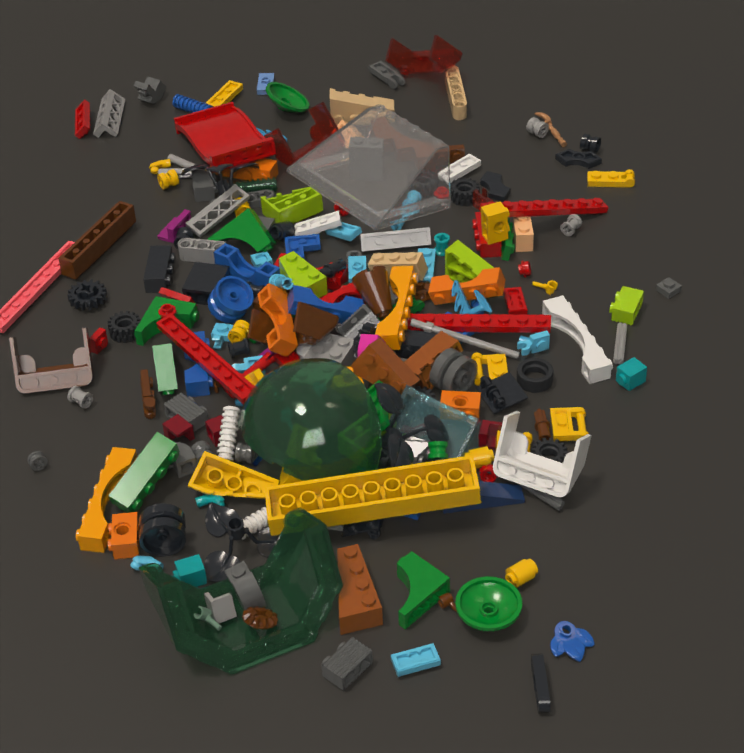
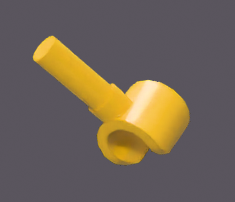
[532,280,558,295]

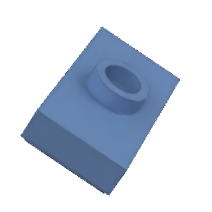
[257,73,275,95]

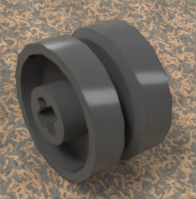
[430,348,478,392]

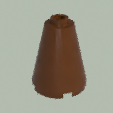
[352,266,393,319]

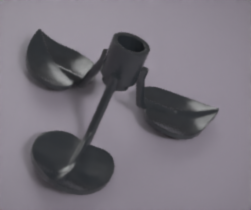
[181,163,259,196]
[374,383,449,467]
[204,502,295,583]

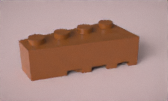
[337,544,383,635]

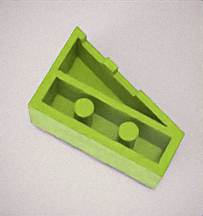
[260,186,323,224]
[445,240,494,298]

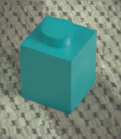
[616,357,647,391]
[172,554,207,591]

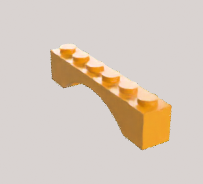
[375,266,418,350]
[76,447,137,553]

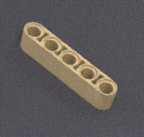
[445,65,467,120]

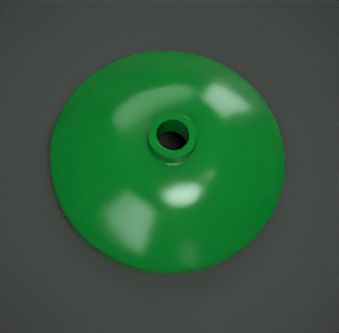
[266,82,310,113]
[456,576,522,631]

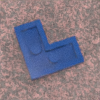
[284,234,321,260]

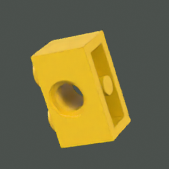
[481,201,510,245]

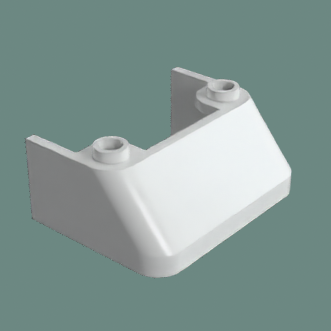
[493,411,592,497]

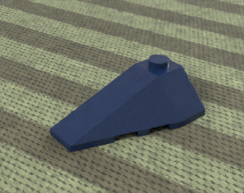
[442,481,525,514]

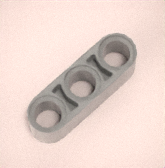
[178,238,225,264]

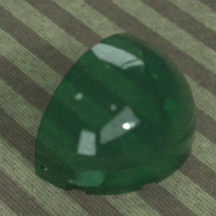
[238,358,382,481]

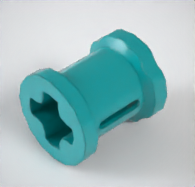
[434,233,450,256]

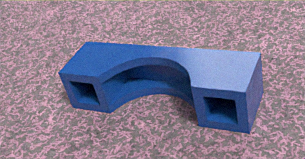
[214,243,280,286]
[287,285,364,324]
[184,331,213,397]

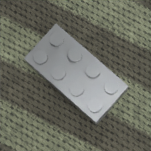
[289,333,356,393]

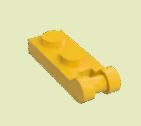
[587,169,635,187]

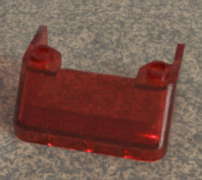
[385,35,463,75]
[264,102,344,172]

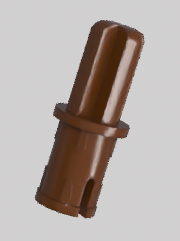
[534,408,551,442]

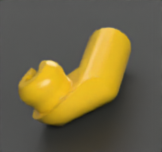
[149,159,171,174]

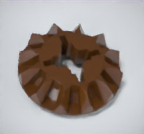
[413,281,431,301]
[242,606,278,629]

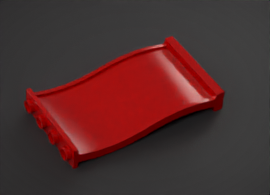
[174,102,276,169]

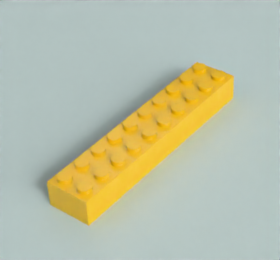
[264,455,481,536]

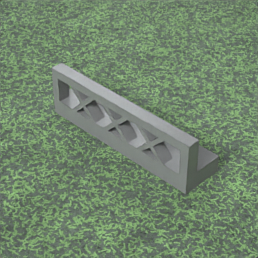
[93,89,125,138]
[186,184,250,238]
[359,227,431,252]

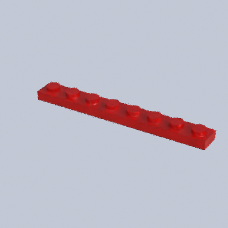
[479,198,609,217]
[156,313,259,405]
[407,313,551,333]

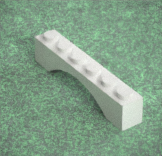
[542,296,613,384]

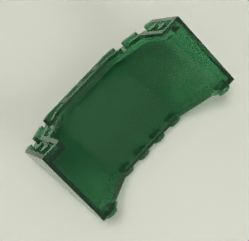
[139,507,343,675]

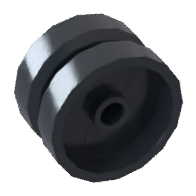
[139,503,186,557]

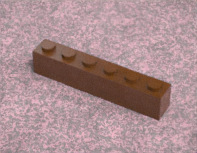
[58,201,136,279]

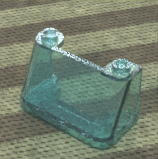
[389,385,481,459]

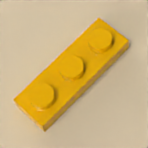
[206,80,243,107]

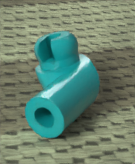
[195,494,225,508]

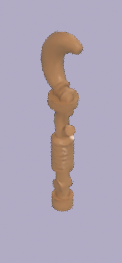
[535,112,567,147]

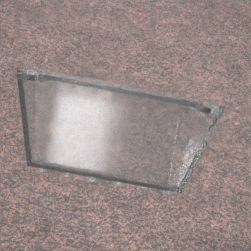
[286,104,451,230]

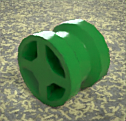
[428,441,448,460]

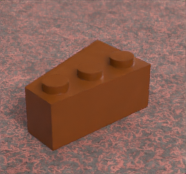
[404,331,463,390]
[350,338,420,397]

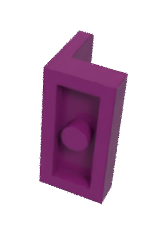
[157,209,191,243]

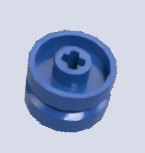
[207,276,254,323]

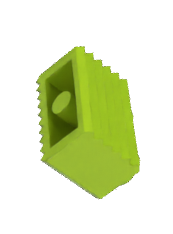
[609,286,644,325]

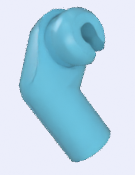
[130,555,164,573]

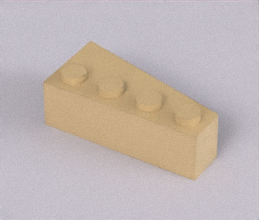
[330,88,395,126]

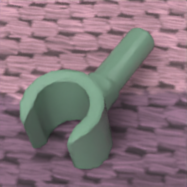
[194,606,222,631]

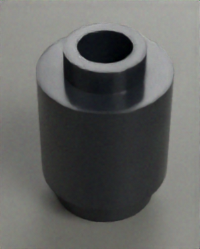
[269,221,295,240]

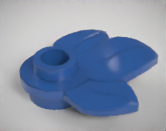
[550,621,594,662]

